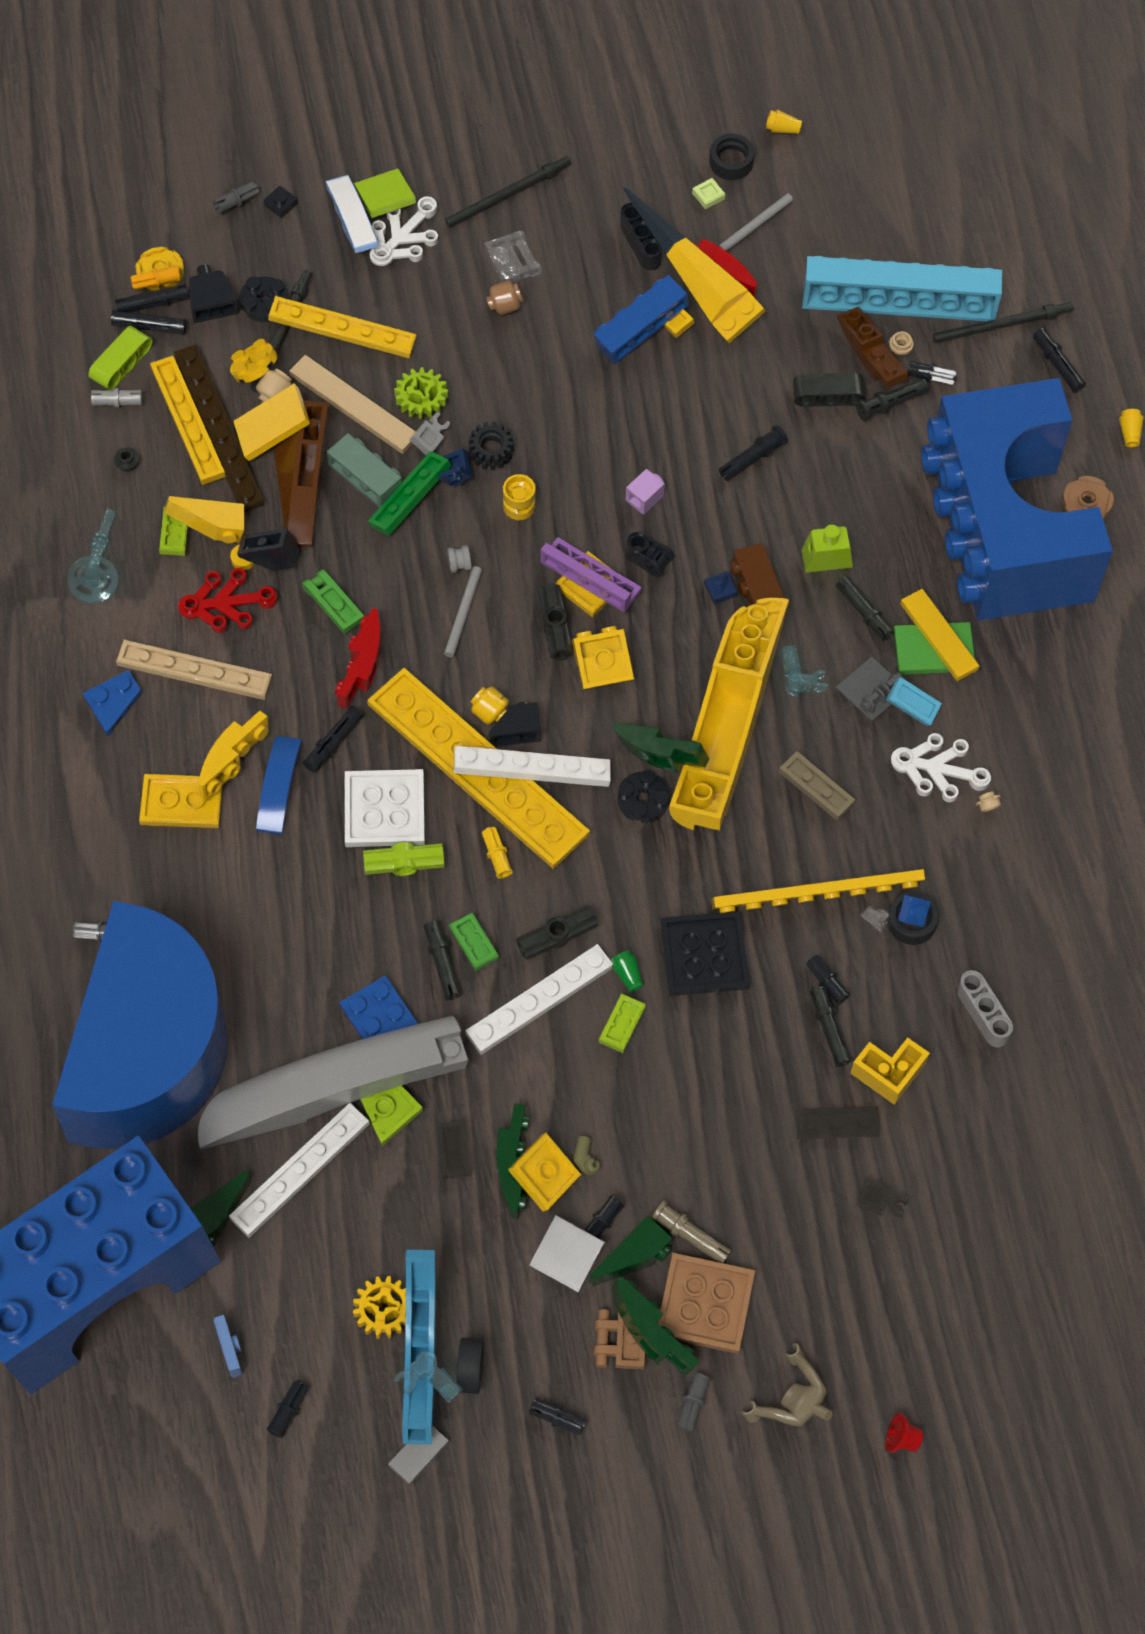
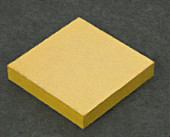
[555,551,623,618]
[508,1133,581,1212]

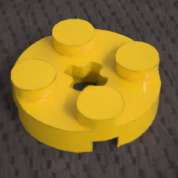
[230,339,277,383]

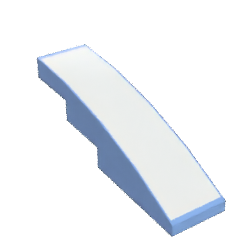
[326,175,379,253]

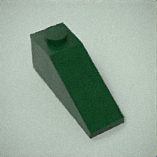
[190,1171,251,1246]
[589,1216,672,1286]

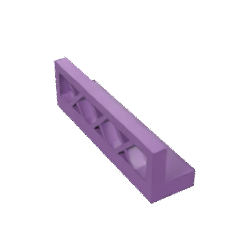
[540,537,642,613]

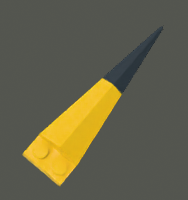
[623,187,766,343]

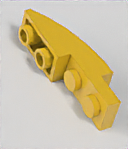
[199,711,269,801]

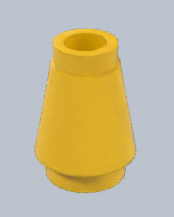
[766,109,802,134]
[1119,409,1144,447]

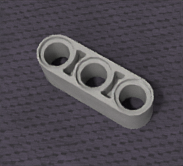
[957,970,1013,1047]

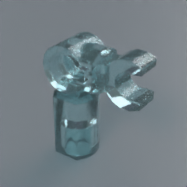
[780,646,828,696]
[394,1351,463,1403]

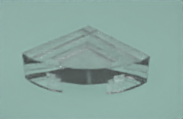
[860,906,889,932]

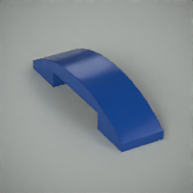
[256,736,302,835]

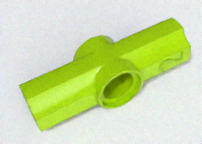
[363,842,444,876]

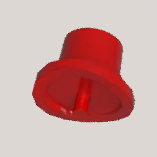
[884,1413,923,1453]

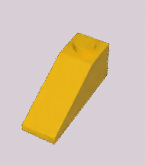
[164,496,244,543]

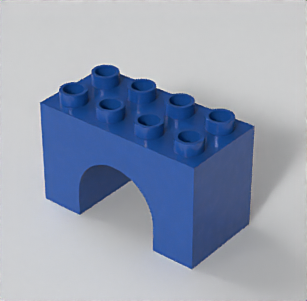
[921,378,1113,621]
[0,1135,221,1395]

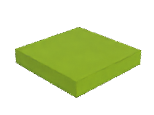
[354,169,416,218]

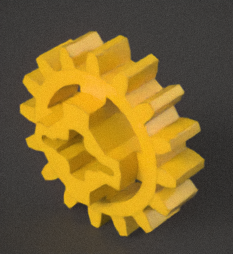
[353,1276,406,1339]

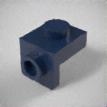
[439,448,472,486]

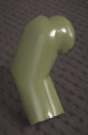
[573,1136,600,1175]

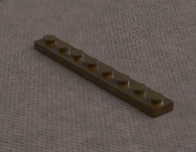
[174,344,264,512]

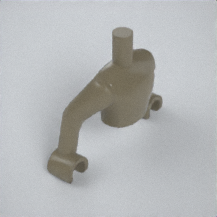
[741,1343,833,1427]

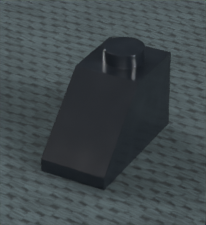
[237,528,300,571]
[489,702,541,747]

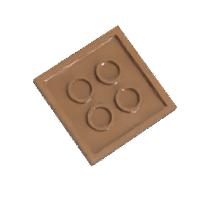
[658,1253,755,1354]

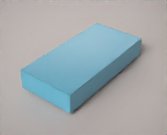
[886,677,942,726]

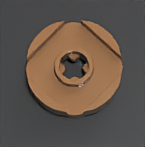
[1062,476,1114,520]

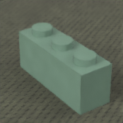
[327,433,402,508]

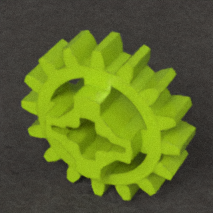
[394,367,448,419]

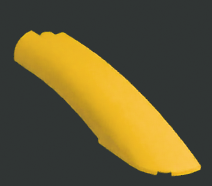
[669,598,789,831]

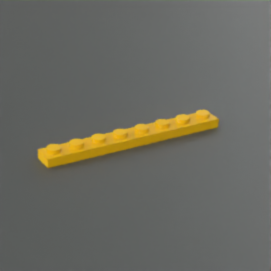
[711,869,925,913]

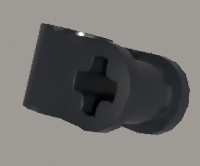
[625,532,675,577]

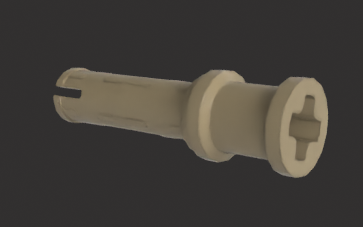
[651,1200,732,1263]

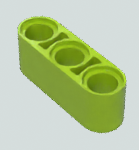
[88,326,153,390]

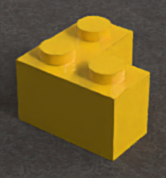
[850,1037,930,1105]

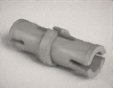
[91,388,142,408]

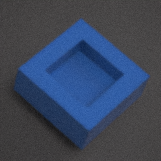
[898,895,931,927]

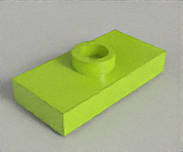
[159,507,188,556]
[599,993,646,1053]

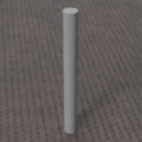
[719,193,793,251]
[444,566,482,658]

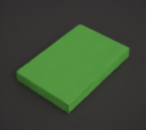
[894,622,975,675]

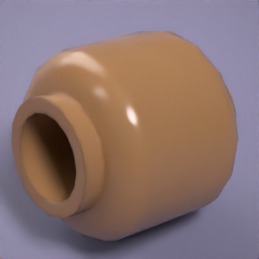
[486,280,524,316]

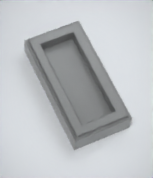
[388,1427,449,1485]

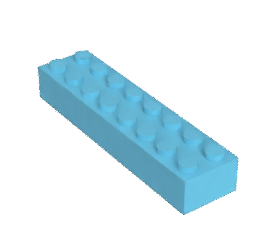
[802,256,1002,321]

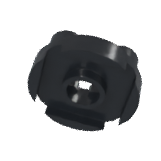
[239,276,288,322]
[617,770,669,823]

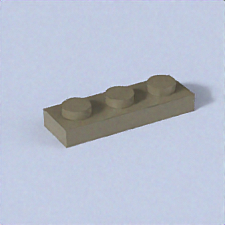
[779,751,855,821]

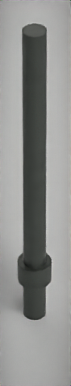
[445,156,571,227]
[250,270,312,393]
[933,302,1074,343]

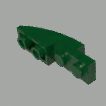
[612,723,709,773]
[497,1103,530,1220]
[611,1276,700,1376]

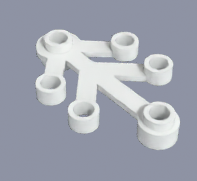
[370,197,438,266]
[891,733,991,802]

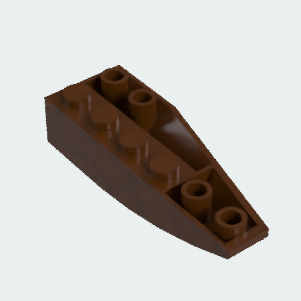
[274,401,330,547]

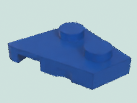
[83,670,142,736]

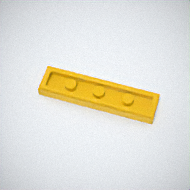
[900,589,979,681]

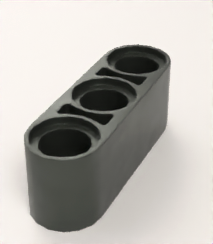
[793,373,865,407]

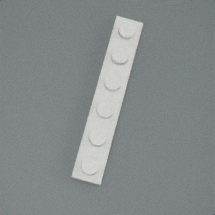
[454,746,611,787]
[465,944,613,1055]
[229,1103,370,1238]

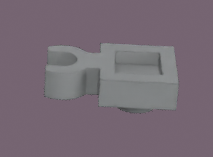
[409,412,450,455]

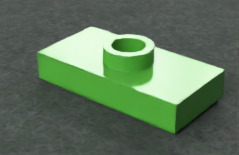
[449,913,499,971]

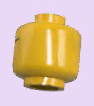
[470,687,509,725]

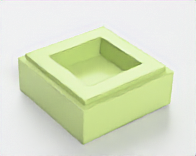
[692,178,725,210]

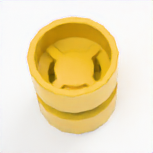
[503,474,535,520]

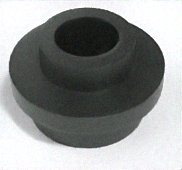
[114,447,139,472]

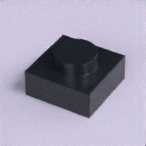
[264,185,298,219]

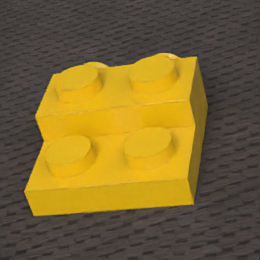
[572,626,634,690]

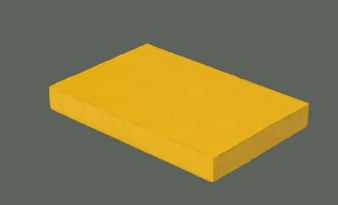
[233,384,310,461]
[139,774,223,828]

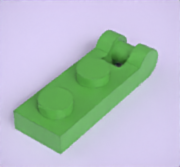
[302,569,364,634]

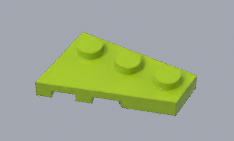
[360,1086,423,1146]

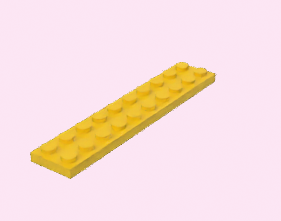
[367,668,590,869]

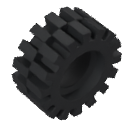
[469,422,514,470]

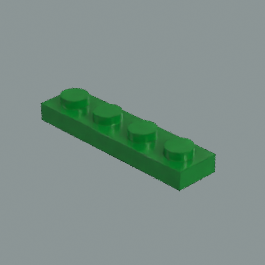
[368,451,451,536]

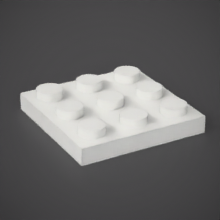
[345,769,425,847]

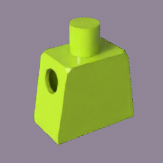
[801,525,853,573]

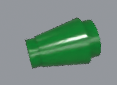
[611,950,644,992]

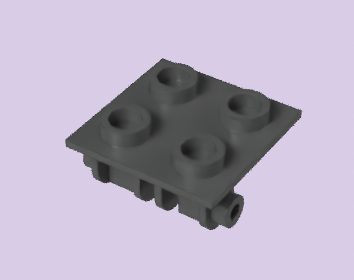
[836,657,904,722]

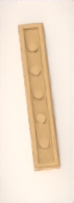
[289,355,416,454]
[116,640,272,700]

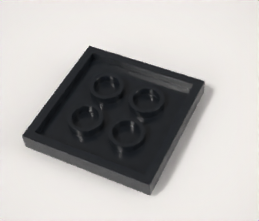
[660,911,750,996]

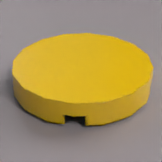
[135,247,184,291]

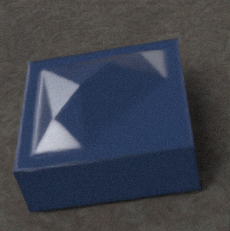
[704,571,738,604]

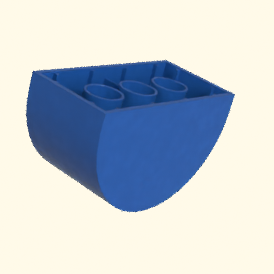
[52,901,227,1149]

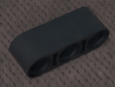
[620,202,663,271]

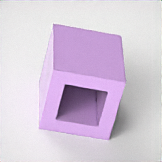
[625,469,665,515]

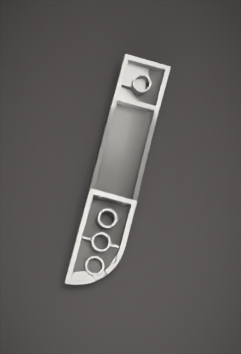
[198,1015,468,1150]

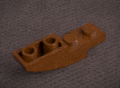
[837,306,908,389]

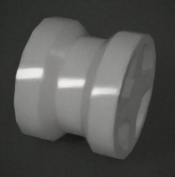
[447,545,471,573]

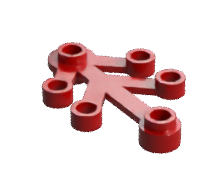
[178,568,278,633]

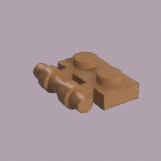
[593,1309,645,1370]

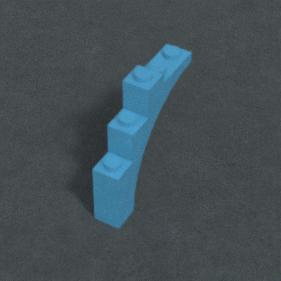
[402,1250,436,1444]

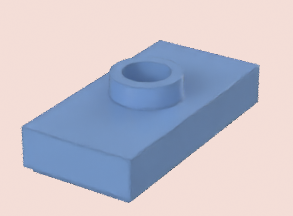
[214,1315,242,1378]

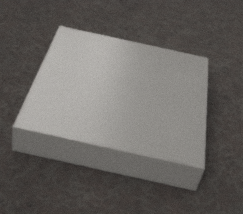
[530,1215,606,1292]

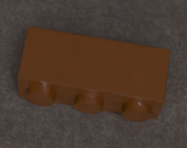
[729,543,788,618]

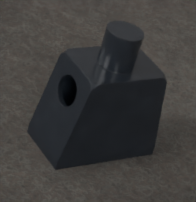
[189,264,239,324]

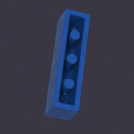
[594,275,689,364]

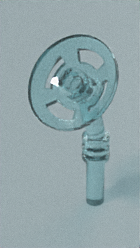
[67,509,118,603]

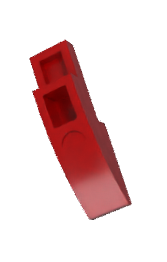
[693,238,757,298]
[335,607,381,709]

